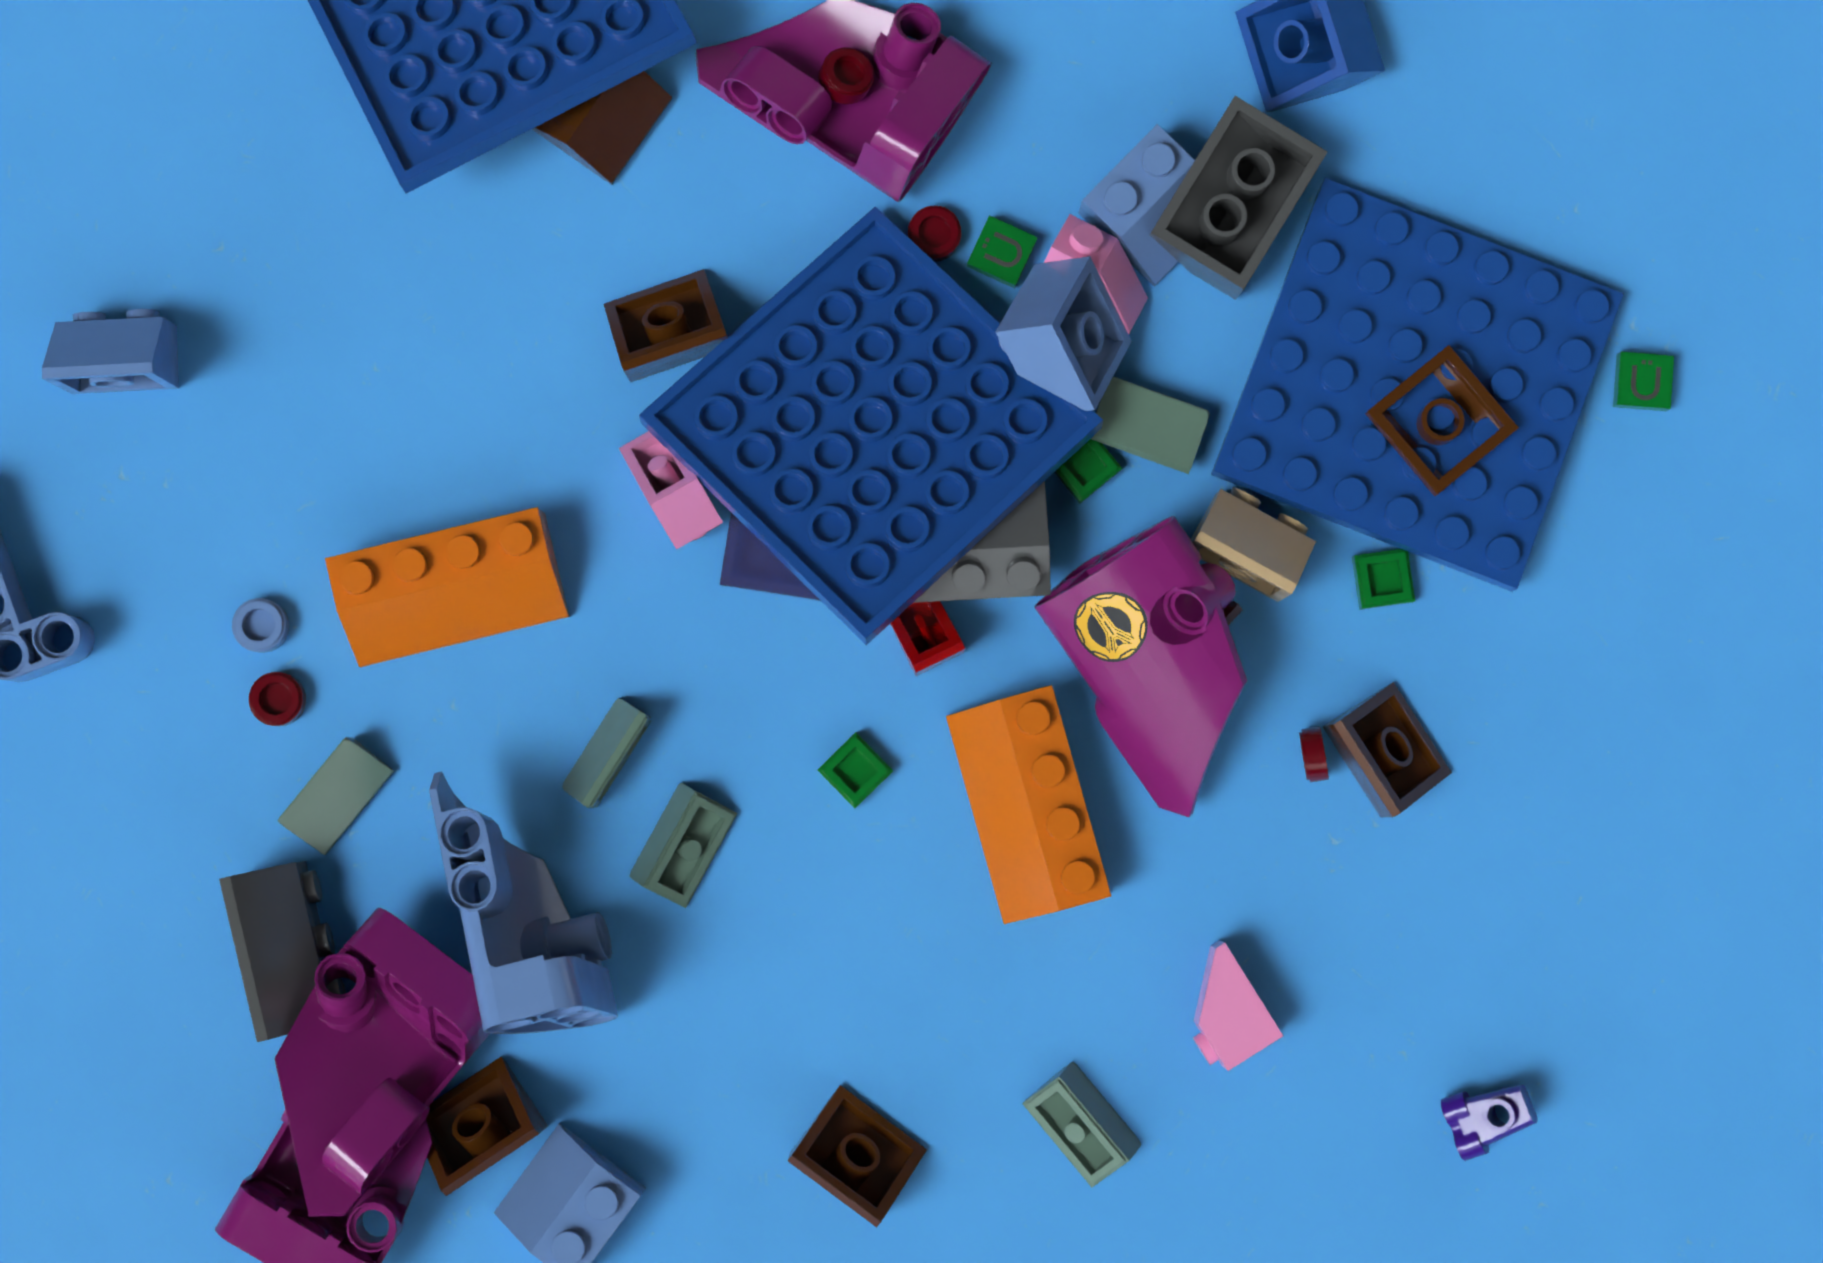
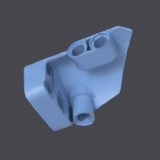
[429,771,618,1034]

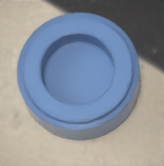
[232,598,290,653]

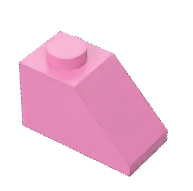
[1044,214,1148,335]
[619,431,723,550]
[1193,940,1283,1071]

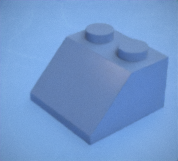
[1078,124,1195,287]
[995,256,1132,411]
[42,309,179,394]
[494,1123,646,1263]

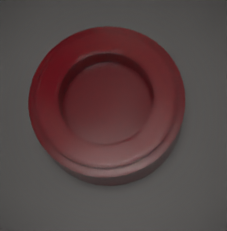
[818,47,875,104]
[908,206,961,262]
[249,672,306,726]
[1299,726,1329,783]

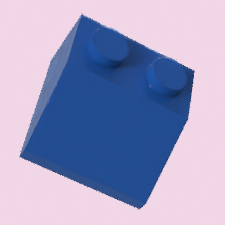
[1235,0,1385,112]

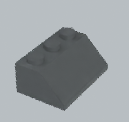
[1150,96,1327,300]
[913,481,1051,603]
[219,861,346,1042]

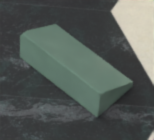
[1091,377,1210,474]
[562,698,651,808]
[277,737,394,855]
[629,783,738,908]
[1022,1062,1141,1187]

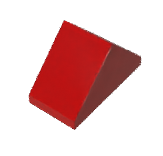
[890,601,965,676]

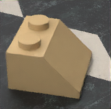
[1191,487,1316,602]

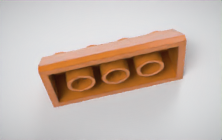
[325,507,570,668]
[946,685,1112,924]

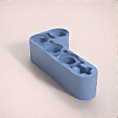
[0,530,95,683]

